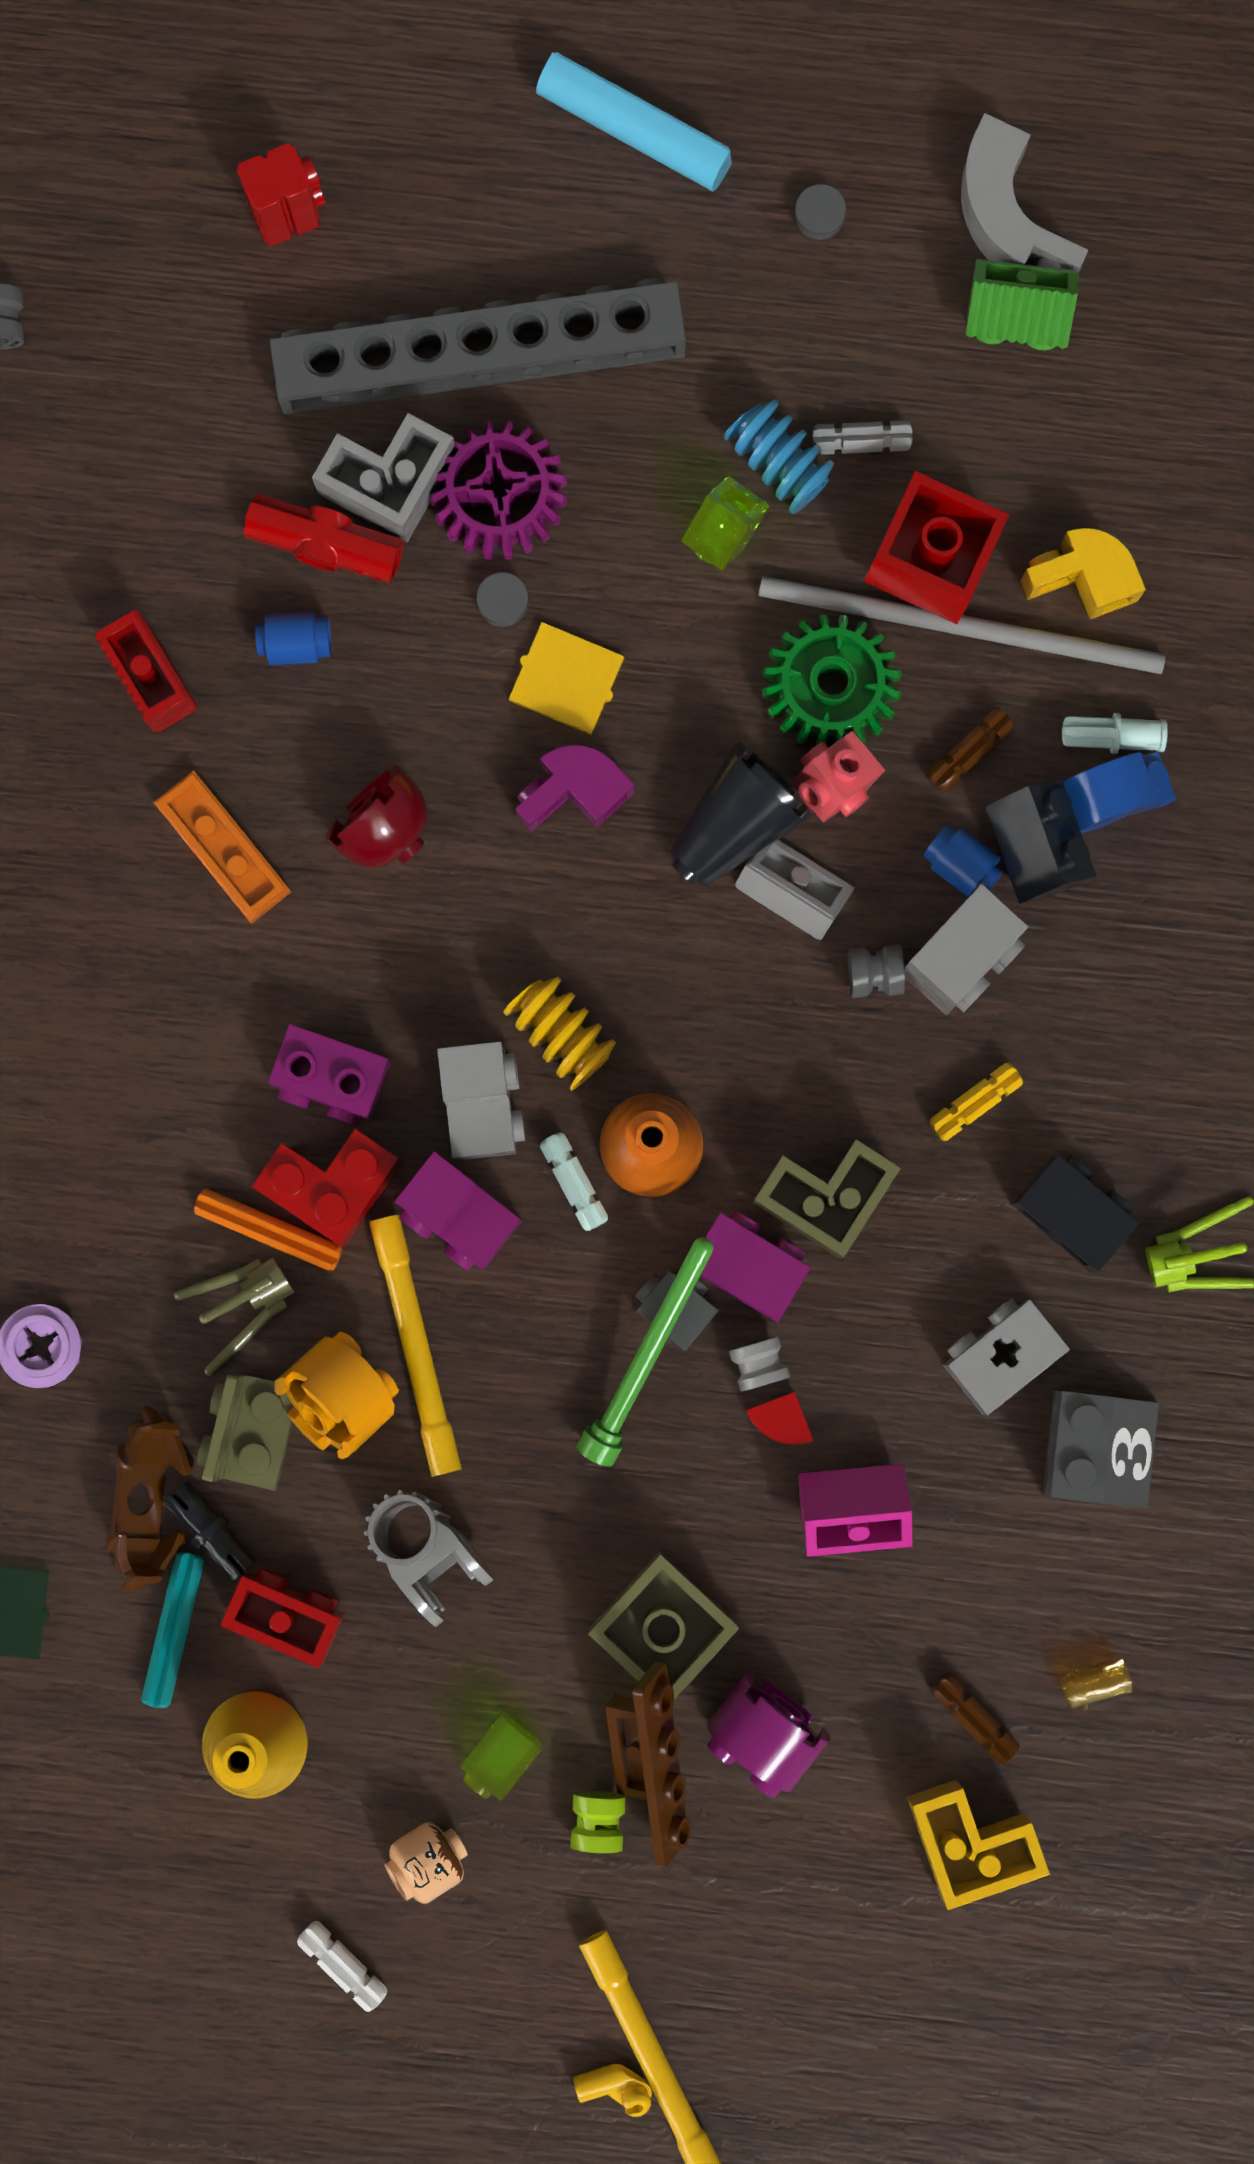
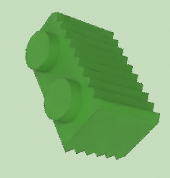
[966,259,1079,350]

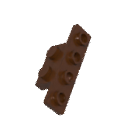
[605,1662,691,1867]

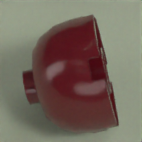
[325,765,427,868]

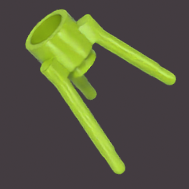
[1145,1196,1254,1293]

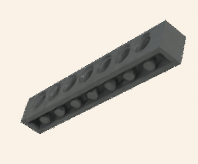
[270,278,686,414]

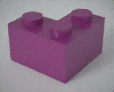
[395,1151,522,1271]

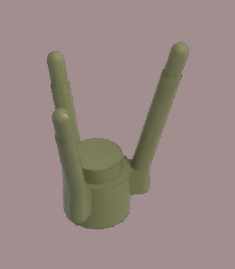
[174,1257,294,1376]

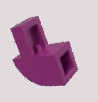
[516,745,635,832]

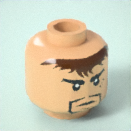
[385,1822,468,1904]

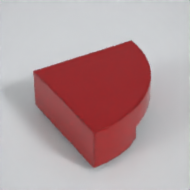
[745,1392,813,1445]

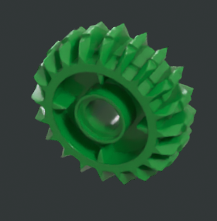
[762,614,901,747]

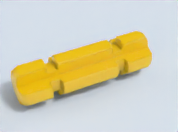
[929,1063,1023,1141]

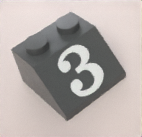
[1042,1390,1159,1508]

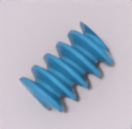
[723,399,834,515]

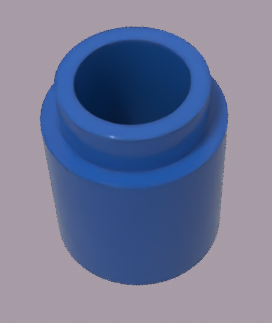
[255,611,332,666]
[923,824,1003,898]

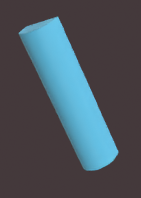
[536,52,732,192]

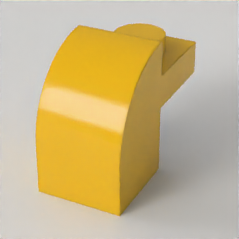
[1020,528,1146,620]

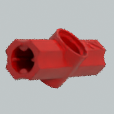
[243,493,404,585]

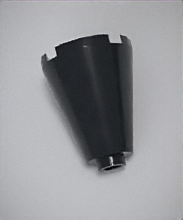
[671,742,813,885]

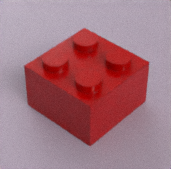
[864,471,1010,625]

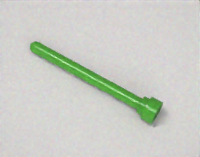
[576,1237,713,1466]

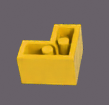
[907,1780,1050,1910]

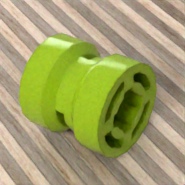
[570,1791,626,1853]

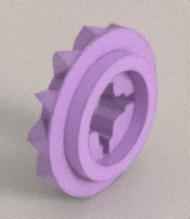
[0,1304,83,1388]

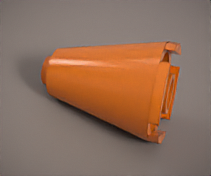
[599,1093,703,1197]

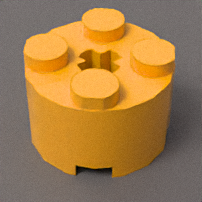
[274,1331,399,1459]

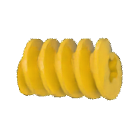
[503,976,616,1091]

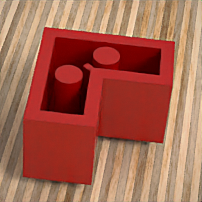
[252,1129,403,1248]

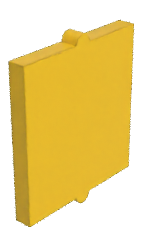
[509,622,624,735]

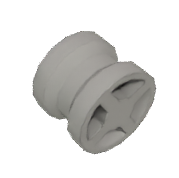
[728,1336,790,1392]

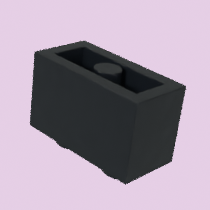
[985,779,1097,904]
[1012,1155,1139,1273]

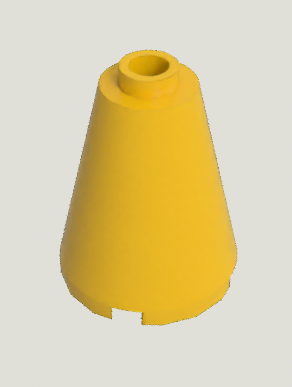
[202,1690,308,1799]

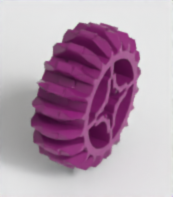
[429,420,567,560]

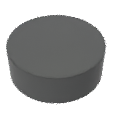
[795,184,846,240]
[477,572,529,627]

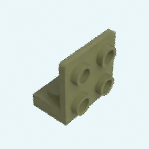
[197,1373,293,1491]

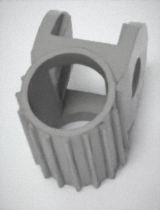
[364,1490,495,1627]

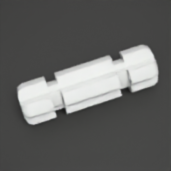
[297,1921,387,2012]

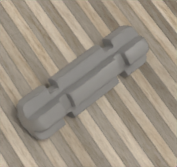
[812,420,913,455]

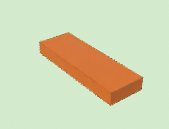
[153,770,291,924]

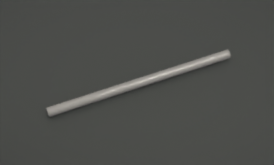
[758,576,1166,674]

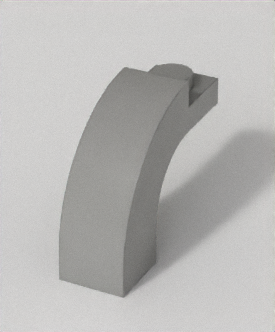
[961,113,1089,272]

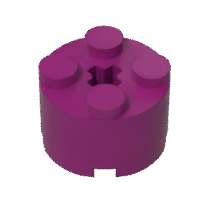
[707,1672,831,1798]

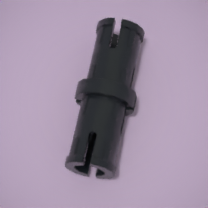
[162,1481,257,1583]

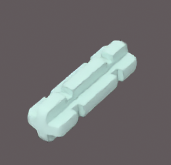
[540,1132,608,1231]

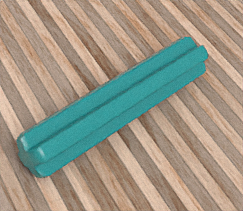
[141,1551,204,1708]

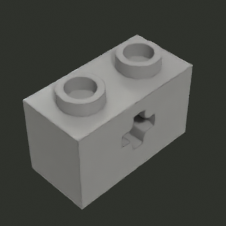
[943,1298,1070,1416]

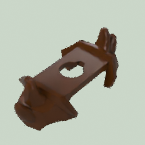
[105,1406,194,1593]

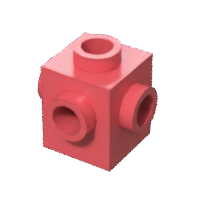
[791,731,886,823]

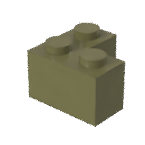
[752,1140,901,1259]

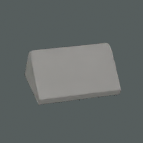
[735,839,855,940]

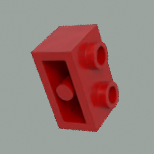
[220,1567,346,1669]

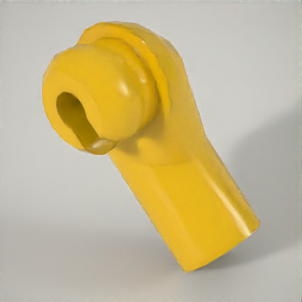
[573,2064,652,2117]

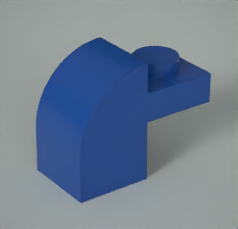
[1063,752,1176,834]

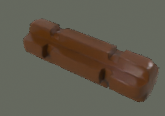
[927,707,1014,793]
[931,1673,1020,1765]

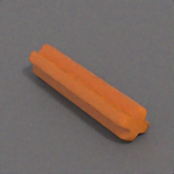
[193,1189,343,1271]

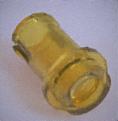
[1061,1659,1132,1711]

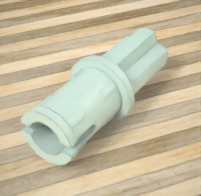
[1062,713,1167,754]

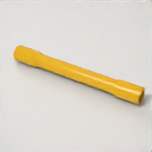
[369,1215,462,1477]
[579,1930,721,2164]

